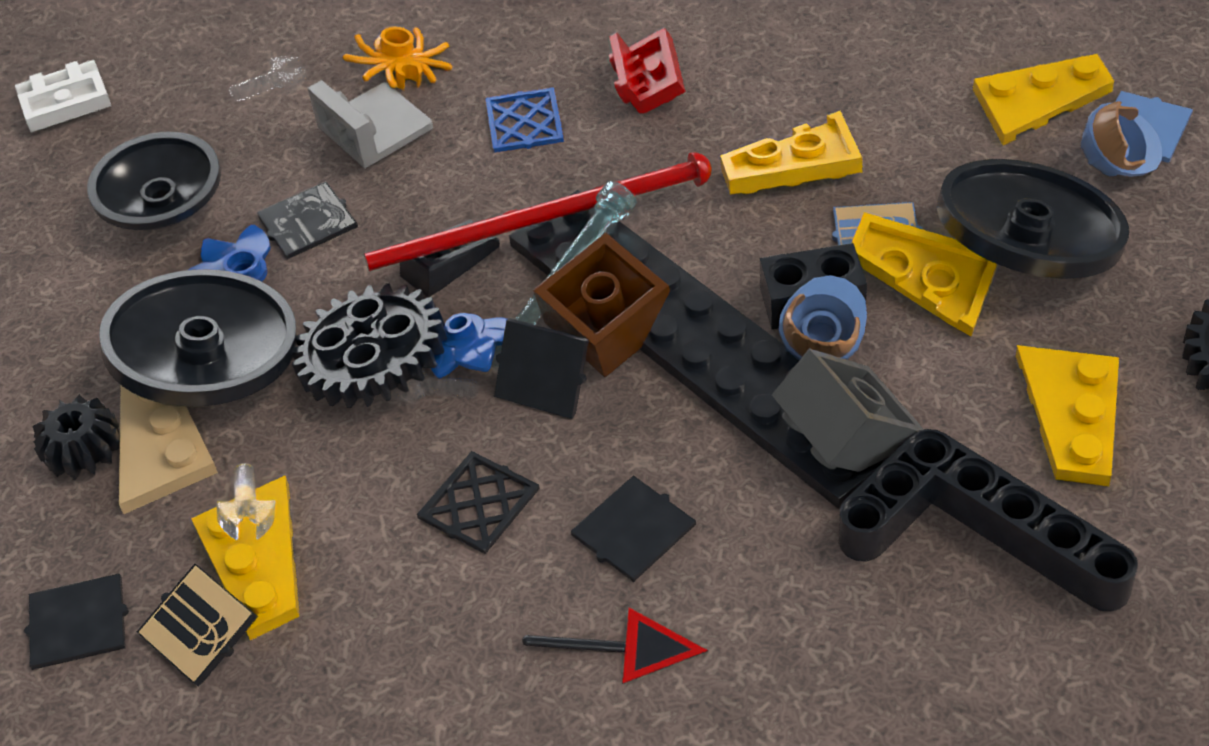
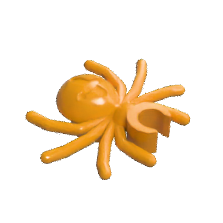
[343,27,452,90]

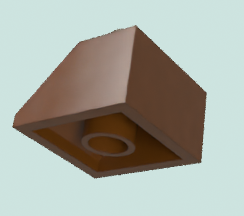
[533,233,670,377]

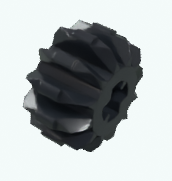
[33,394,120,480]

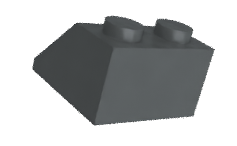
[772,349,924,472]

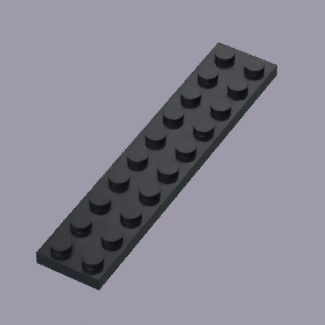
[509,190,887,509]

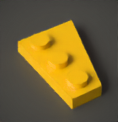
[720,111,863,195]
[191,475,299,641]

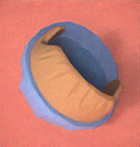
[1081,101,1162,177]
[779,275,867,360]

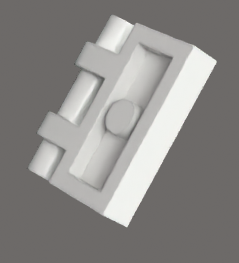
[15,60,112,132]

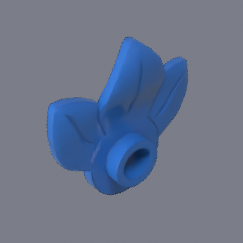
[188,224,271,282]
[431,313,508,379]

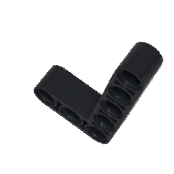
[839,429,1138,612]

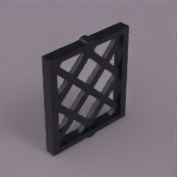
[417,451,540,554]

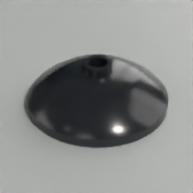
[87,132,221,231]

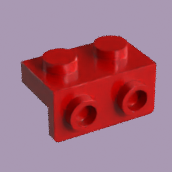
[609,28,686,114]

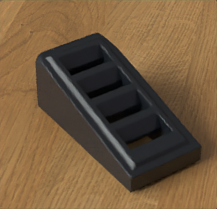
[400,220,500,298]

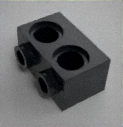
[760,243,867,330]

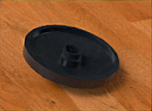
[937,159,1130,279]
[99,269,296,407]

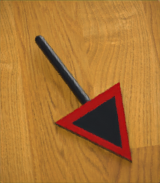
[522,608,708,684]

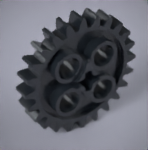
[292,283,447,408]

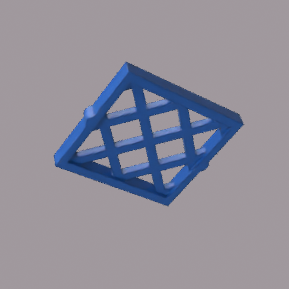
[485,87,564,153]

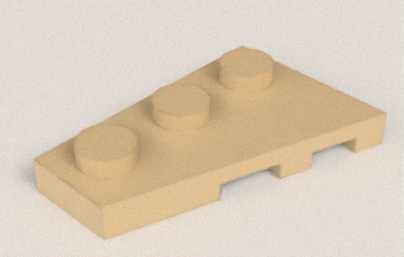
[119,386,218,514]

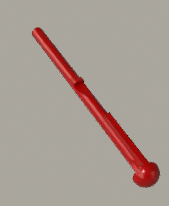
[364,152,712,271]

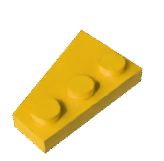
[973,54,1114,146]
[851,212,998,337]
[1016,345,1119,486]

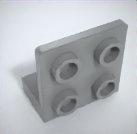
[307,80,433,168]

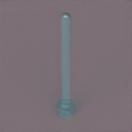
[492,181,637,367]

